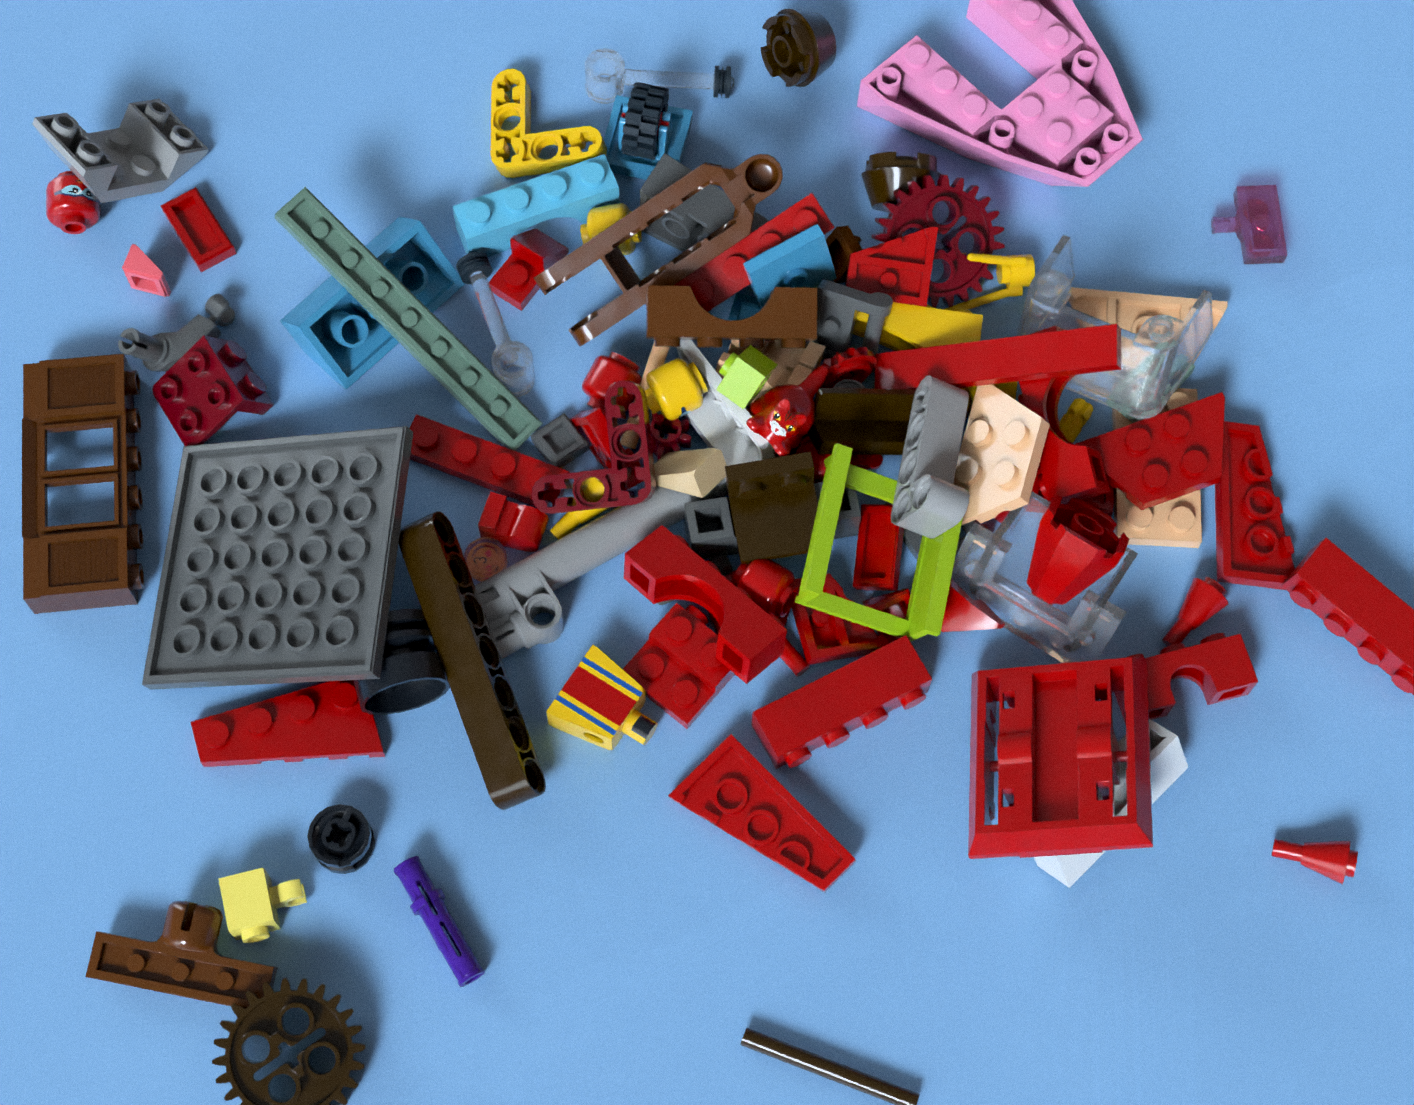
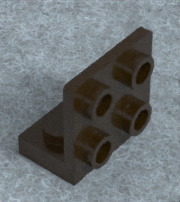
[725,452,818,564]

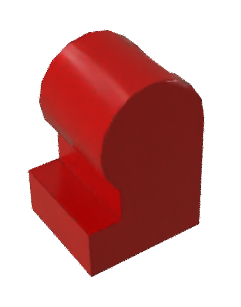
[478,491,549,552]

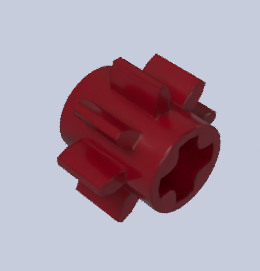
[650,413,692,460]

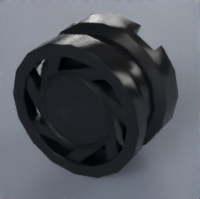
[307,804,375,874]

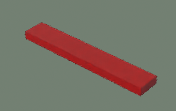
[875,324,1121,390]

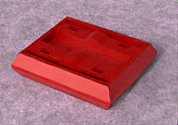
[968,657,1153,859]

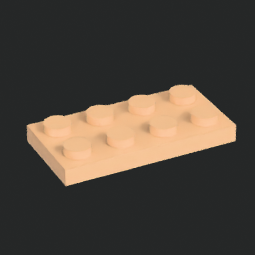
[1112,385,1202,548]

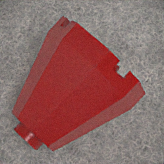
[1027,495,1130,605]

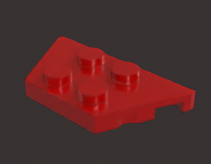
[1075,392,1225,510]

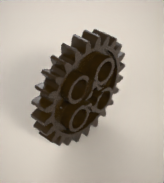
[212,977,366,1105]

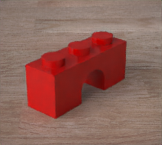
[1114,633,1258,725]

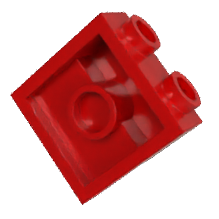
[623,602,735,729]

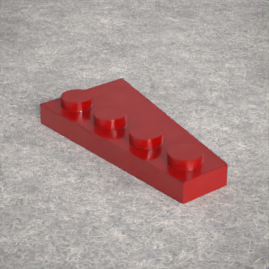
[1215,421,1295,590]
[191,680,385,767]
[668,734,856,893]

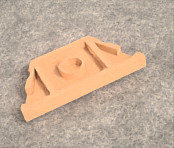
[1068,287,1228,377]
[953,384,1050,526]

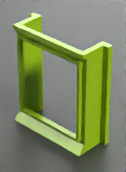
[795,443,967,642]

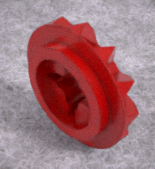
[815,347,877,389]

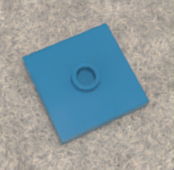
[743,224,837,309]

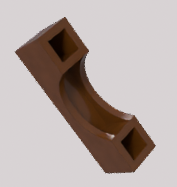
[646,285,817,349]

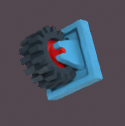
[604,82,693,180]

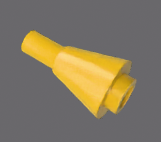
[549,477,608,540]

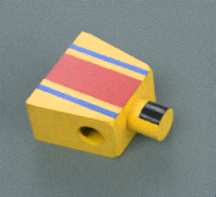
[546,644,658,750]

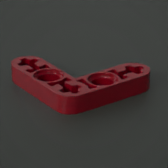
[531,380,656,514]

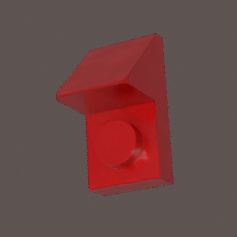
[488,228,569,311]

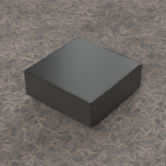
[531,413,589,468]

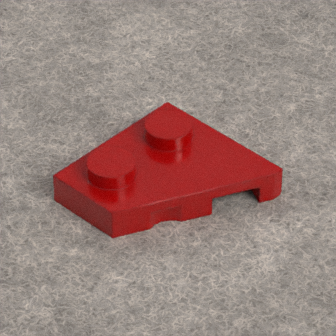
[845,226,938,307]
[570,408,643,490]
[791,573,889,665]

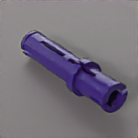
[394,856,485,987]

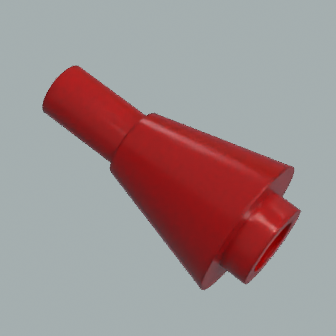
[1162,577,1229,646]
[1271,839,1358,885]

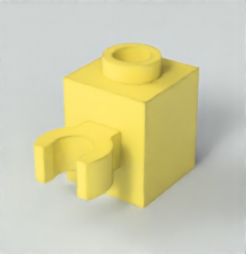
[218,867,307,943]

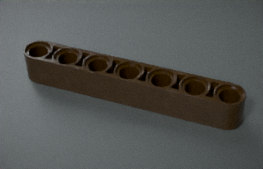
[398,511,546,810]

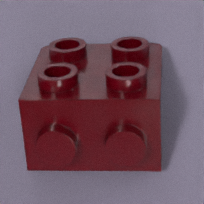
[152,335,274,446]

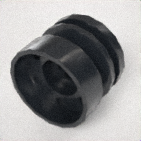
[353,609,450,715]

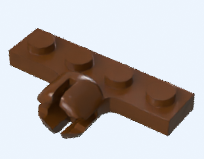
[85,901,278,1008]

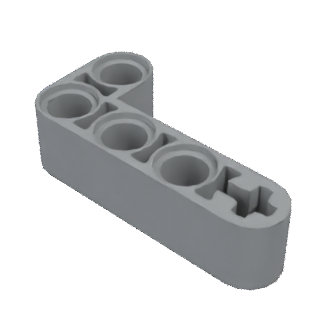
[891,375,970,539]

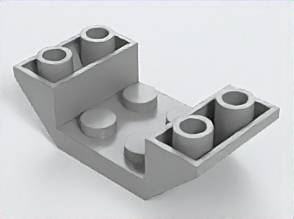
[32,99,208,203]

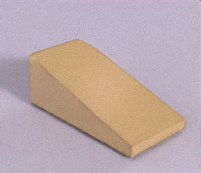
[642,448,727,498]

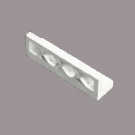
[675,340,775,466]

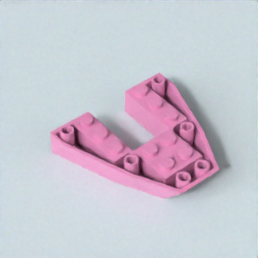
[857,0,1143,187]

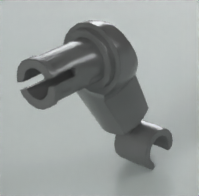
[118,294,235,372]

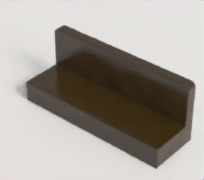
[807,388,916,455]

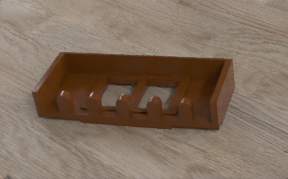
[22,354,144,614]

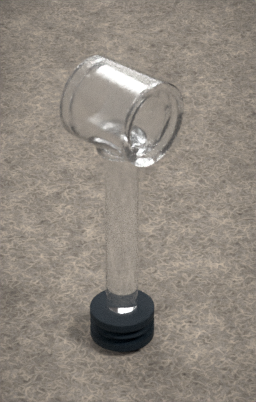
[585,48,734,104]
[456,252,535,397]

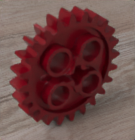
[871,174,1005,308]

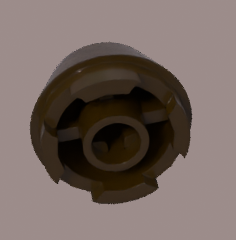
[760,9,836,87]
[861,152,941,215]

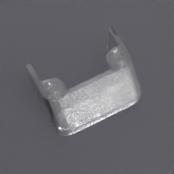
[1016,235,1213,419]

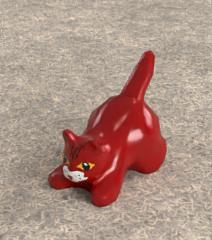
[746,366,829,457]

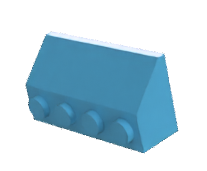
[280,217,465,389]

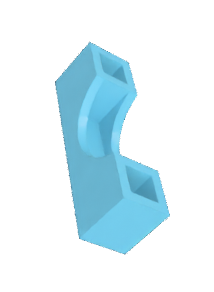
[452,154,620,257]

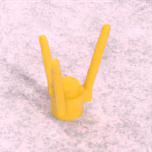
[945,253,1035,310]

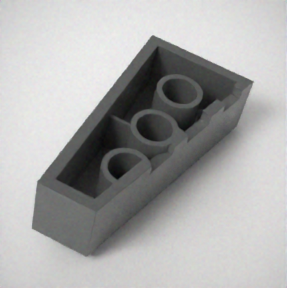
[640,153,769,286]

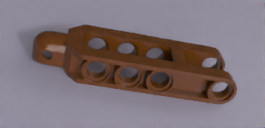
[533,154,783,347]

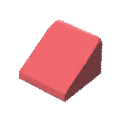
[122,244,171,297]

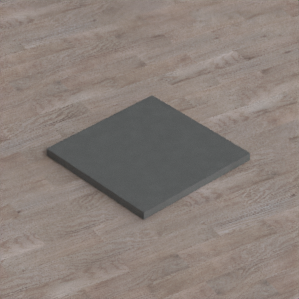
[142,426,413,690]

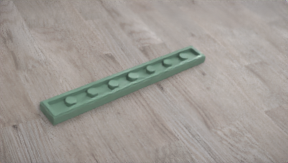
[275,187,543,451]

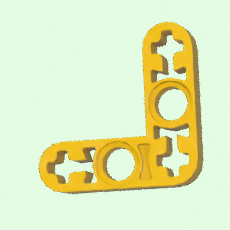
[490,69,607,178]

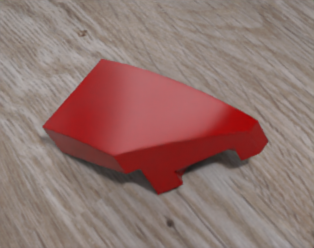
[941,578,1005,632]

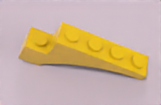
[853,302,1017,418]

